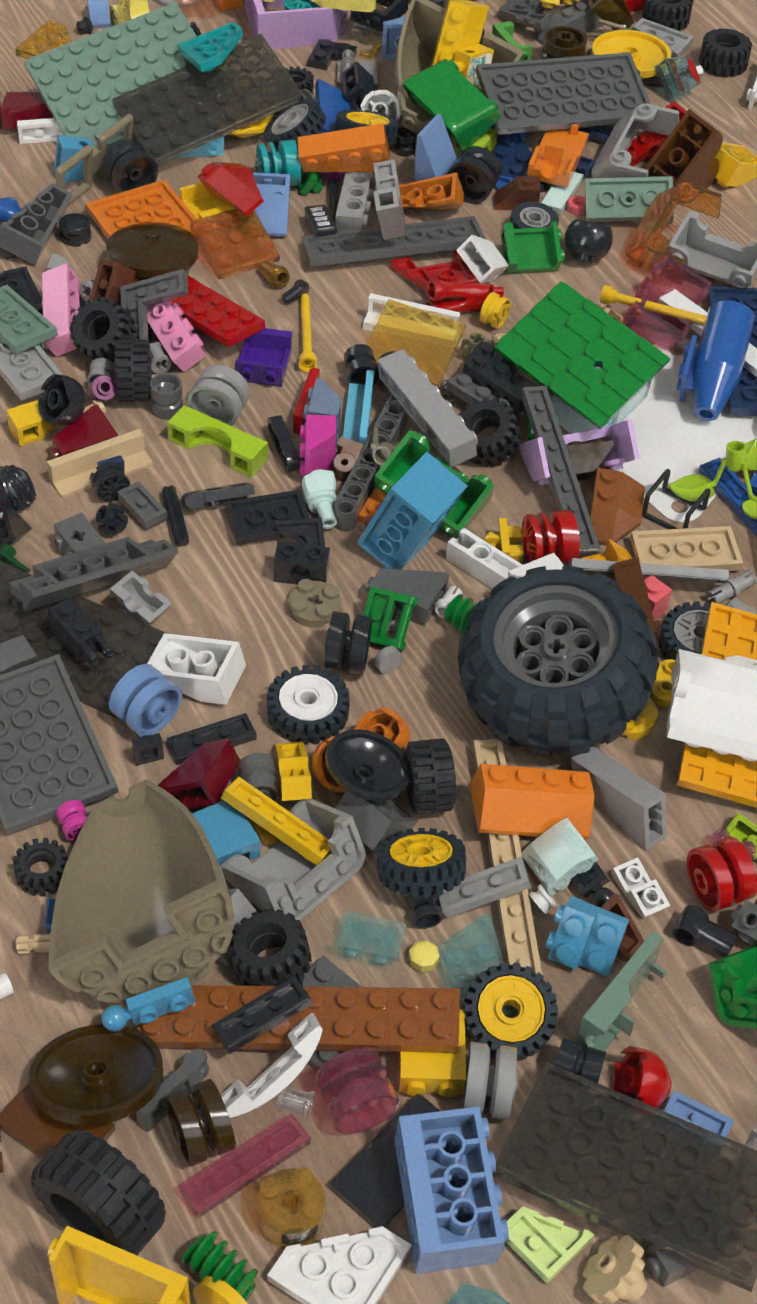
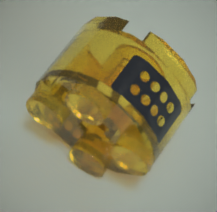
[257,1167,326,1250]

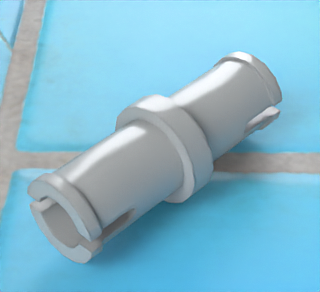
[705,569,757,605]

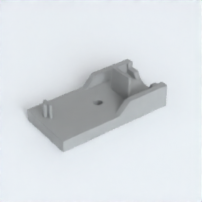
[0,340,63,401]

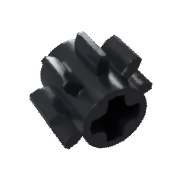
[95,502,128,536]

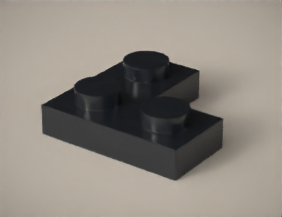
[308,39,357,71]

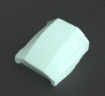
[522,818,599,896]

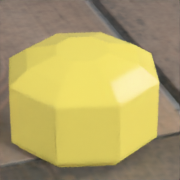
[408,940,439,973]

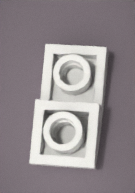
[610,858,670,919]

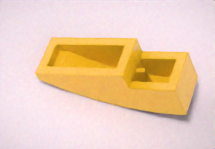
[275,742,312,801]

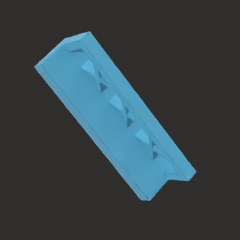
[343,370,374,445]

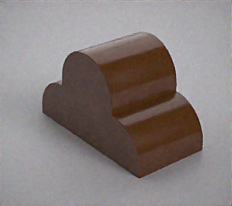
[644,109,723,204]

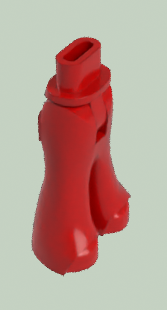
[426,279,504,321]

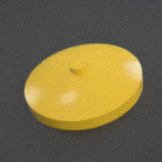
[591,30,671,78]

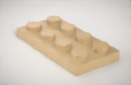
[630,526,743,571]

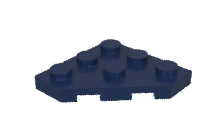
[493,136,548,193]

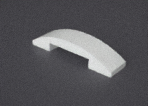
[221,1013,323,1118]

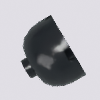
[38,374,86,425]

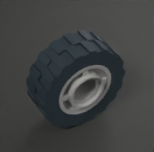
[509,201,559,229]

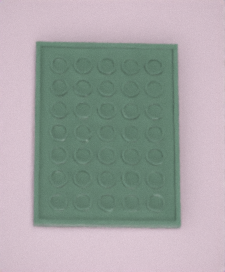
[24,2,232,151]

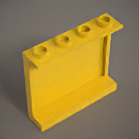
[47,1226,190,1304]

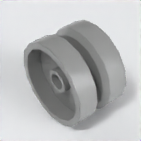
[188,365,250,426]
[462,1041,518,1120]

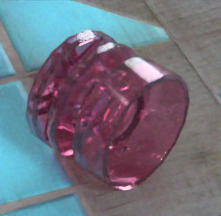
[315,1047,400,1134]

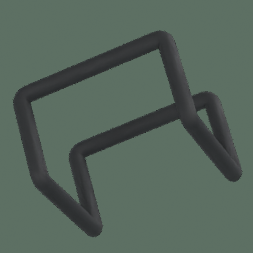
[642,469,710,529]

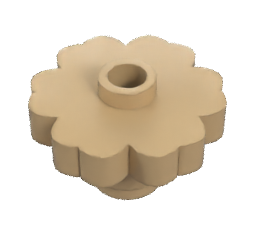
[583,1235,647,1304]

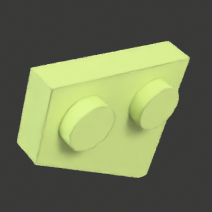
[505,1207,594,1284]

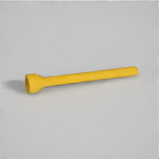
[600,285,706,325]
[298,293,317,372]

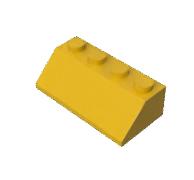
[431,0,489,66]

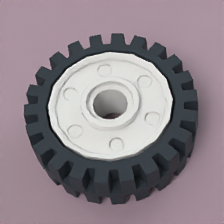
[266,665,350,745]

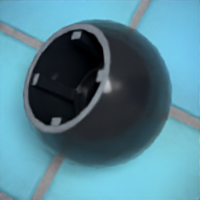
[564,219,613,263]

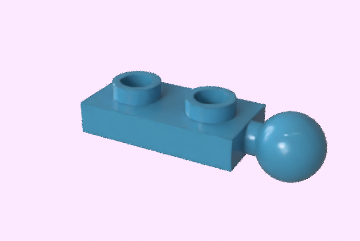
[102,977,196,1031]

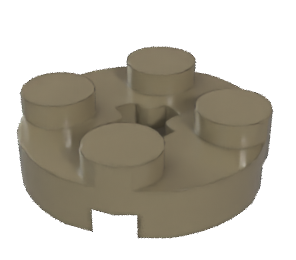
[288,579,342,628]

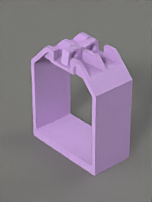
[244,0,348,50]

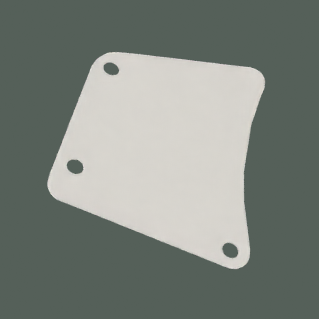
[550,339,757,522]

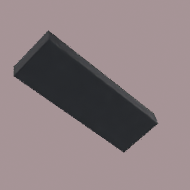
[166,713,257,765]
[212,976,312,1055]

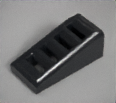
[305,204,338,236]

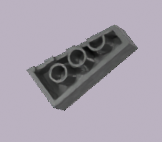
[0,183,73,265]

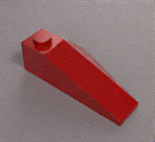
[197,162,264,216]

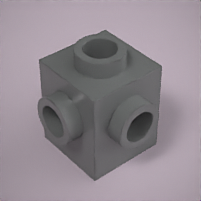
[732,899,757,945]

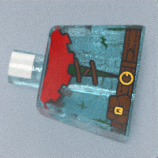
[655,56,703,102]

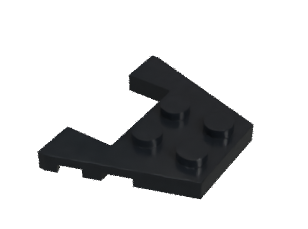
[462,341,524,409]

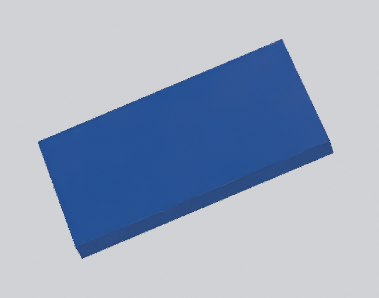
[315,78,352,134]

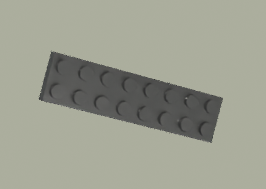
[302,216,486,267]

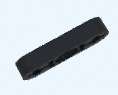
[267,415,300,473]

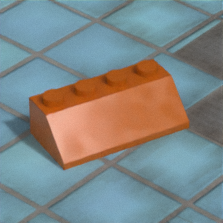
[469,764,595,840]

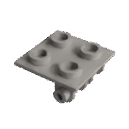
[337,49,378,86]

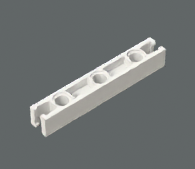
[446,528,522,589]

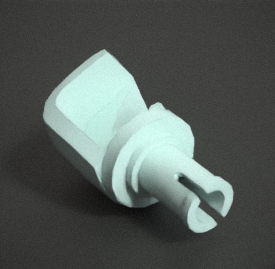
[302,469,337,529]

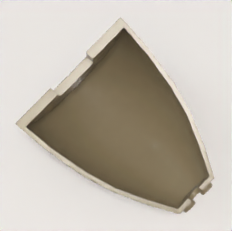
[395,0,524,134]
[48,779,234,1004]

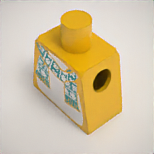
[454,44,494,88]

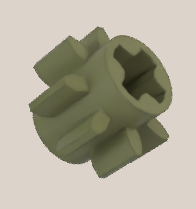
[462,333,490,359]

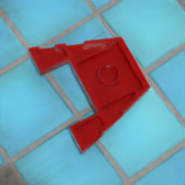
[391,249,477,291]

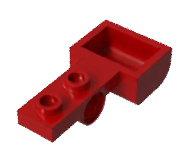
[627,101,687,166]

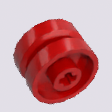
[687,836,757,912]

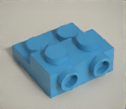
[545,896,630,977]

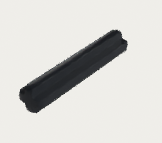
[162,485,189,547]

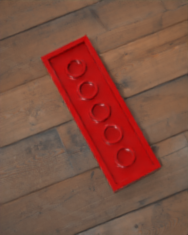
[172,275,266,348]

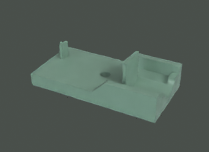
[585,176,674,225]
[0,285,58,354]
[576,931,667,1051]

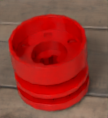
[521,509,580,565]

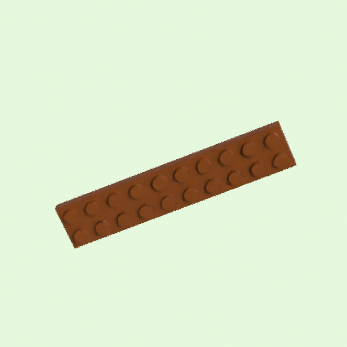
[137,985,461,1052]

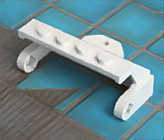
[666,649,757,762]

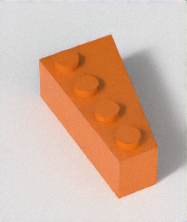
[298,123,391,172]

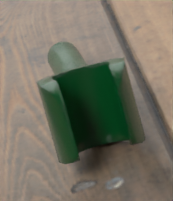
[0,544,30,575]

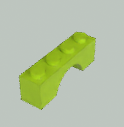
[167,405,268,478]

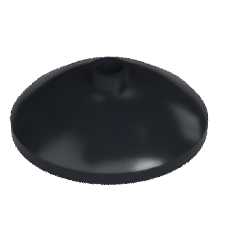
[325,729,411,801]

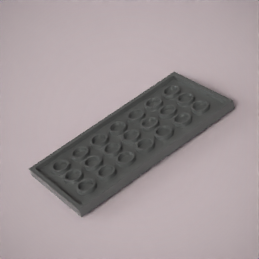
[475,52,651,135]

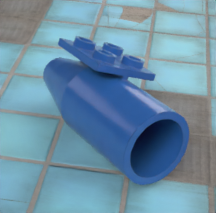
[676,300,755,421]

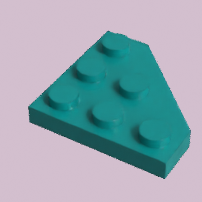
[177,22,243,72]

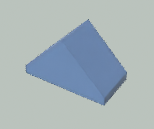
[87,0,111,28]

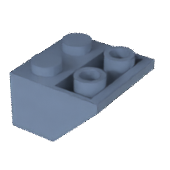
[303,378,342,452]

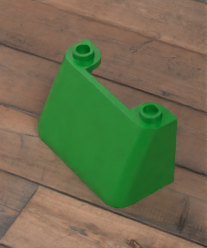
[402,59,501,151]
[709,945,757,1029]

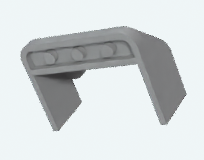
[591,104,679,178]

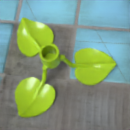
[669,439,757,519]

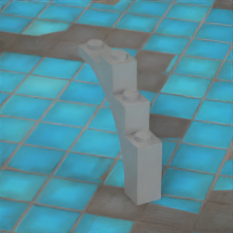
[373,159,406,240]

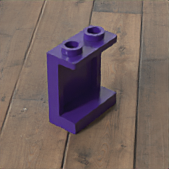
[235,328,292,387]

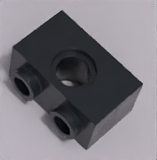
[274,541,330,585]

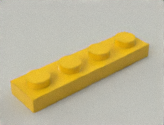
[221,777,331,866]

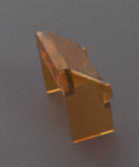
[625,182,722,284]

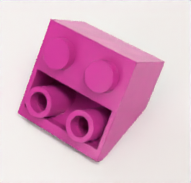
[300,415,336,476]

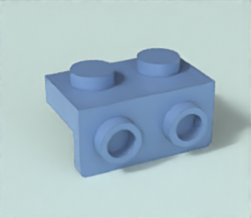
[657,1090,734,1158]

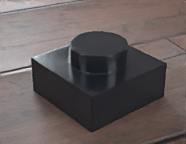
[132,733,164,766]

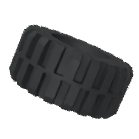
[31,1130,166,1256]

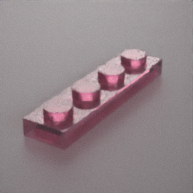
[180,1113,311,1218]

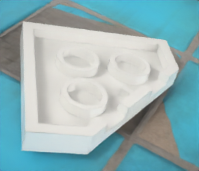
[267,1227,412,1304]

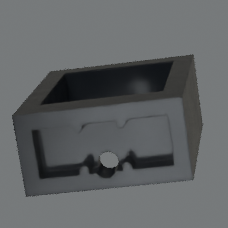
[350,0,409,33]

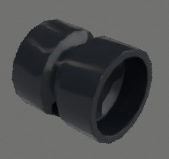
[344,344,379,386]
[551,1038,606,1092]

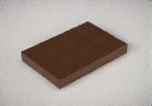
[0,1082,116,1159]

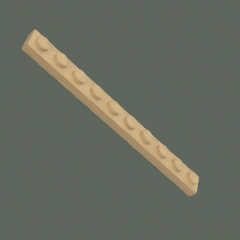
[473,739,542,974]

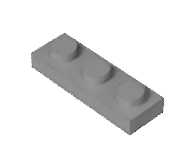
[438,857,531,918]

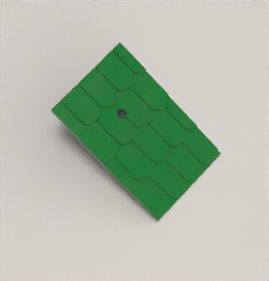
[494,281,671,429]

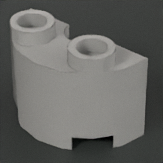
[110,571,171,627]

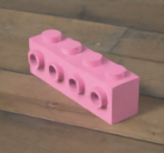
[41,263,80,357]
[147,299,206,372]

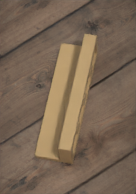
[47,429,153,498]

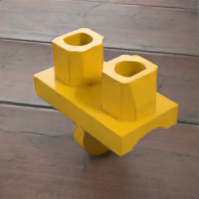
[482,518,524,562]

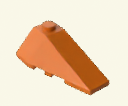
[373,172,464,211]

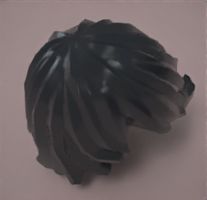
[0,465,37,511]

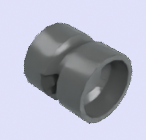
[150,373,183,420]
[238,753,280,802]

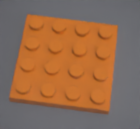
[85,179,204,239]

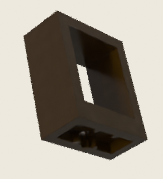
[587,0,635,30]

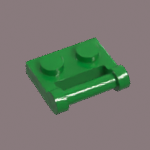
[363,587,418,651]

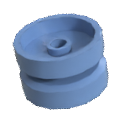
[109,664,182,737]

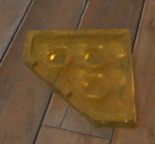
[15,20,72,59]

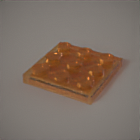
[190,209,280,280]

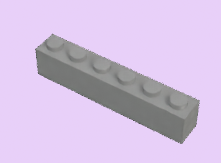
[377,349,478,467]

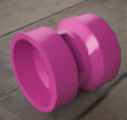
[55,800,88,842]

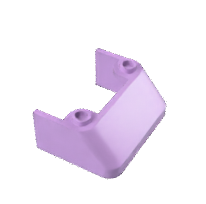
[519,419,640,485]

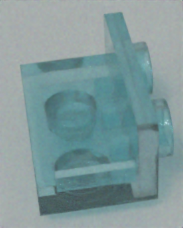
[336,911,407,965]

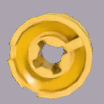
[480,292,511,329]

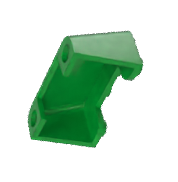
[374,430,494,539]

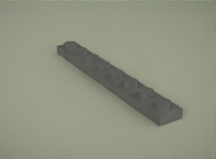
[521,386,600,555]

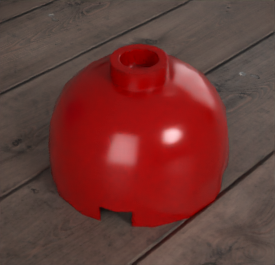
[611,1046,672,1114]

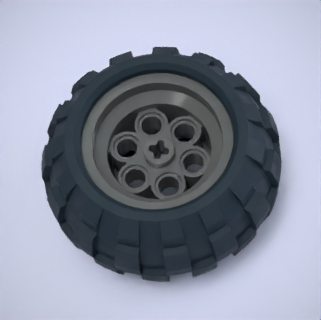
[458,565,657,757]

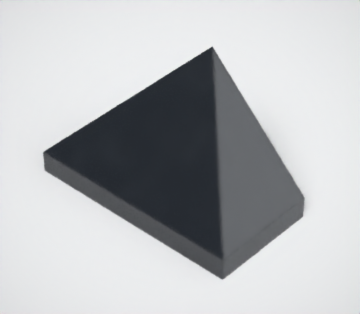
[0,500,32,549]

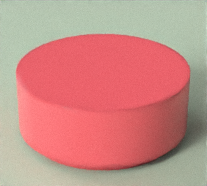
[566,196,586,215]

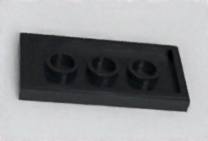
[329,1094,440,1228]

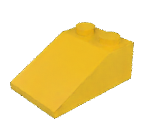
[716,142,757,188]

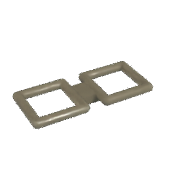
[56,114,133,206]

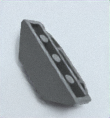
[537,2,604,45]

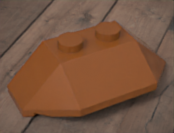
[590,468,645,546]

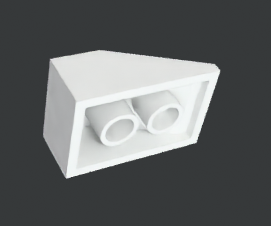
[147,633,246,705]

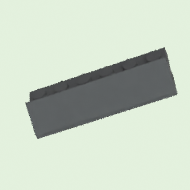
[9,537,178,612]

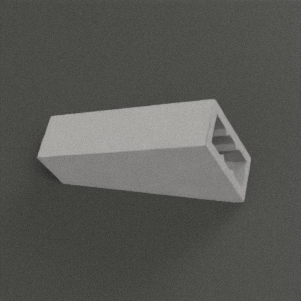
[571,745,667,851]

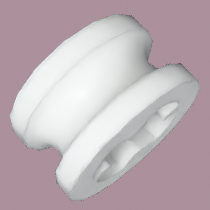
[529,884,558,914]

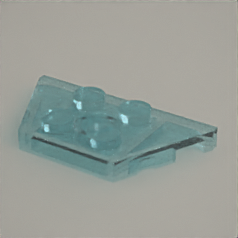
[437,914,518,1018]

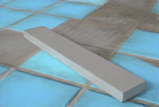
[568,558,729,583]

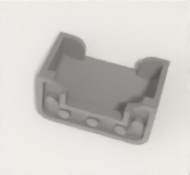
[667,210,757,288]
[220,799,366,920]

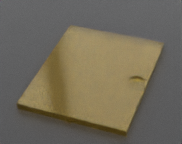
[367,299,466,387]

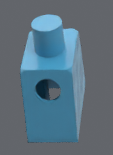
[54,135,94,183]

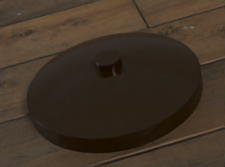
[106,222,198,278]
[29,1024,164,1125]

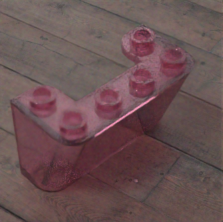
[622,255,712,349]

